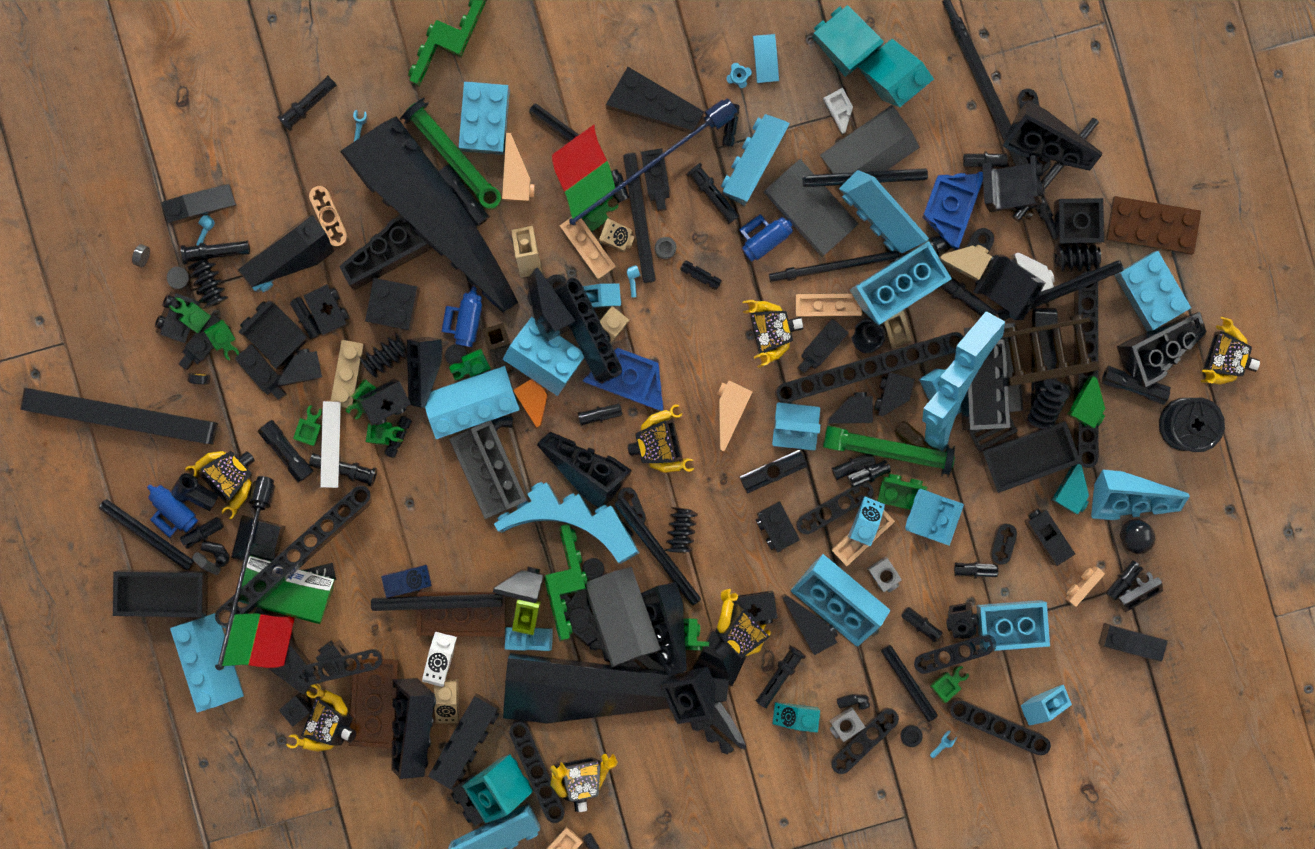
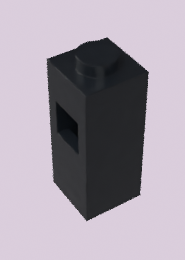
[1024,508,1075,566]

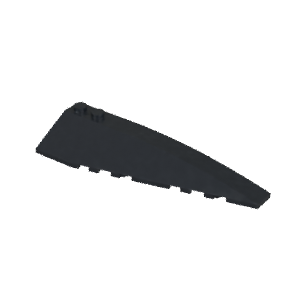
[340,116,518,313]
[503,653,729,724]

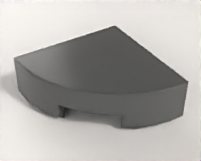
[192,552,222,576]

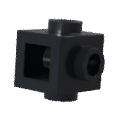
[946,602,979,639]

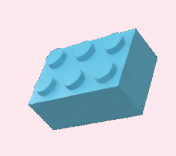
[459,82,510,155]
[1114,251,1191,331]
[503,317,584,396]
[976,600,1050,651]

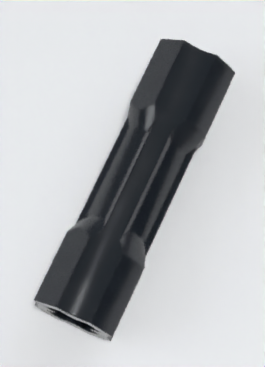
[438,164,490,227]
[1101,366,1171,405]
[257,420,314,483]

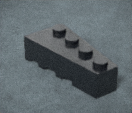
[606,67,704,133]

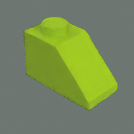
[512,599,541,635]

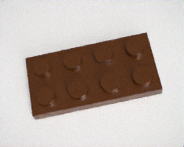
[1106,196,1201,255]
[416,591,506,637]
[349,657,399,748]

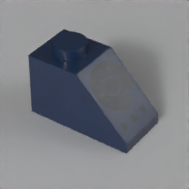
[381,565,432,598]

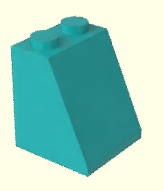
[812,5,884,77]
[858,38,934,108]
[462,754,533,823]

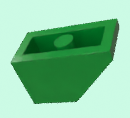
[1067,376,1105,428]

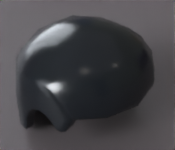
[851,318,886,353]
[1120,519,1156,554]

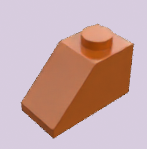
[513,379,548,428]

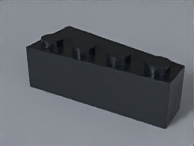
[339,214,432,291]
[253,607,319,695]
[391,678,436,779]
[428,693,500,789]

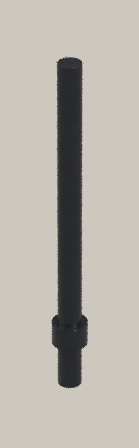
[1012,118,1099,222]
[768,250,899,282]

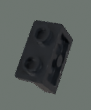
[155,291,200,343]
[755,501,800,553]

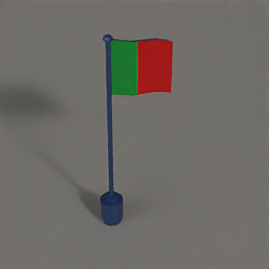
[552,98,738,225]

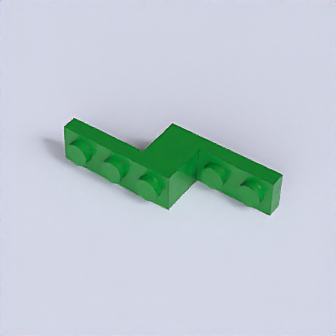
[408,0,487,87]
[544,524,587,642]

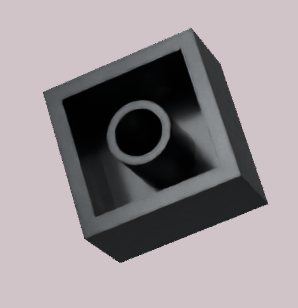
[1054,198,1104,245]
[365,278,420,331]

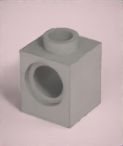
[867,557,902,592]
[829,706,866,742]

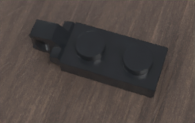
[641,148,670,212]
[179,313,231,370]
[797,318,849,374]
[234,344,287,400]

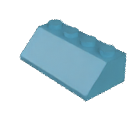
[721,114,790,206]
[839,170,929,253]
[849,241,952,325]
[425,366,520,439]
[791,554,890,647]
[170,613,244,713]
[448,803,541,849]

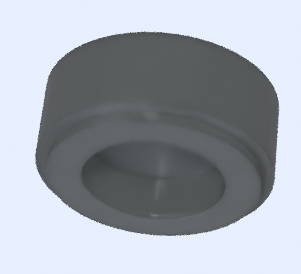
[655,237,677,259]
[132,244,150,268]
[167,267,190,289]

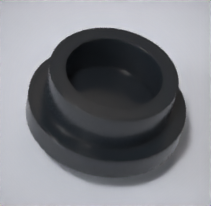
[445,344,467,365]
[900,725,923,747]

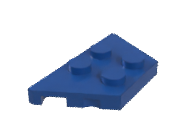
[922,172,983,250]
[583,348,663,411]

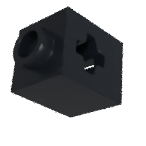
[279,693,312,727]

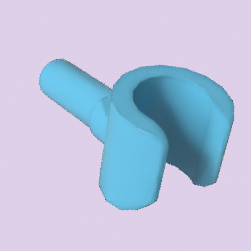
[353,110,368,141]
[196,215,215,246]
[626,265,640,297]
[930,731,957,758]

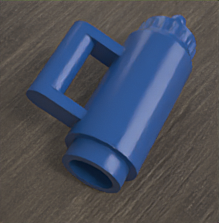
[739,214,793,262]
[441,286,482,347]
[147,485,199,538]

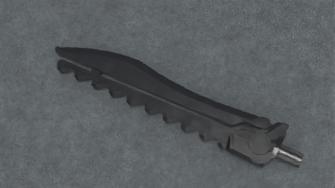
[547,589,746,755]

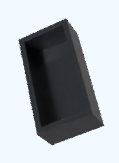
[978,421,1081,493]
[113,570,208,617]

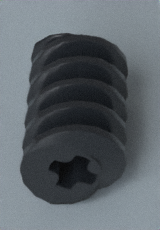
[1053,244,1101,272]
[187,259,228,309]
[359,332,407,378]
[1027,379,1069,429]
[665,507,698,554]

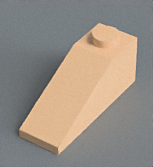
[502,133,535,203]
[717,380,752,451]

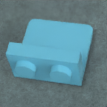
[905,489,964,546]

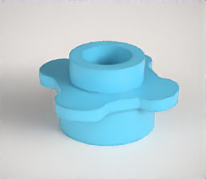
[726,63,752,88]

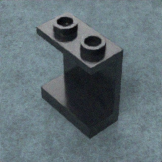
[982,155,1045,213]
[973,254,1046,320]
[238,300,310,370]

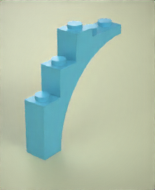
[922,312,1005,451]
[494,482,640,564]

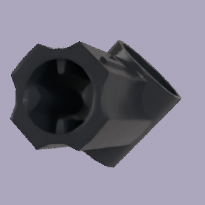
[171,473,218,512]

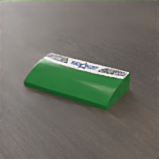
[238,556,335,624]

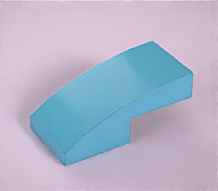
[753,34,779,83]
[505,627,553,651]

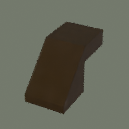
[482,323,513,369]

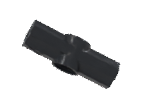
[739,449,807,494]

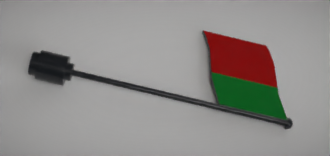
[215,476,295,671]

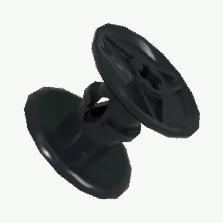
[1159,397,1225,452]

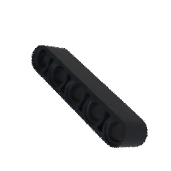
[554,278,622,383]
[1031,308,1058,408]
[947,698,1051,756]
[509,720,565,823]

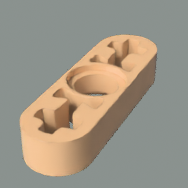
[309,186,348,247]

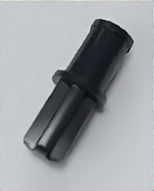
[962,151,1007,167]
[290,297,321,340]
[578,404,622,426]
[831,454,876,481]
[847,460,891,487]
[180,517,224,549]
[1106,560,1143,601]
[954,561,999,579]
[901,607,943,643]

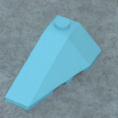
[1091,470,1190,520]

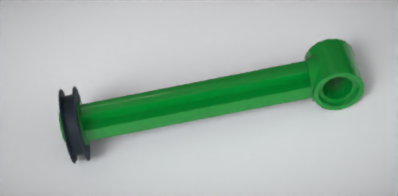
[400,98,501,210]
[823,426,955,478]

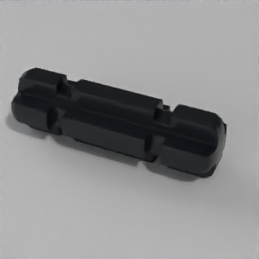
[722,103,740,147]
[680,260,722,290]
[384,416,412,458]

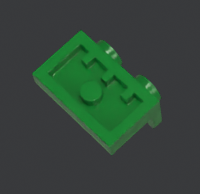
[877,473,928,510]
[684,619,709,650]

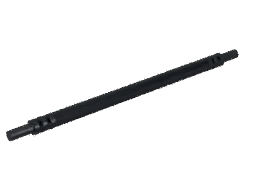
[942,0,1056,240]

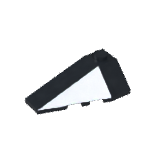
[1002,100,1102,171]
[238,215,334,288]
[1117,312,1207,387]
[537,432,632,508]
[641,582,687,677]

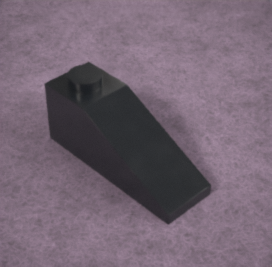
[161,184,236,226]
[527,268,575,341]
[407,337,443,408]
[781,594,838,655]
[1098,623,1168,661]

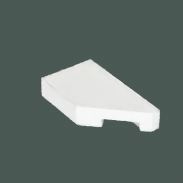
[823,88,853,134]

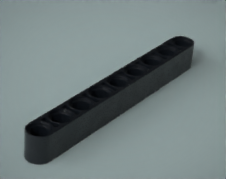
[1074,272,1099,468]
[775,332,964,403]
[20,388,218,445]
[215,486,372,629]

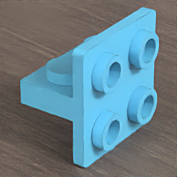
[772,402,821,451]

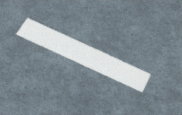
[320,401,341,488]

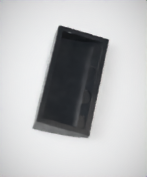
[958,339,1010,430]

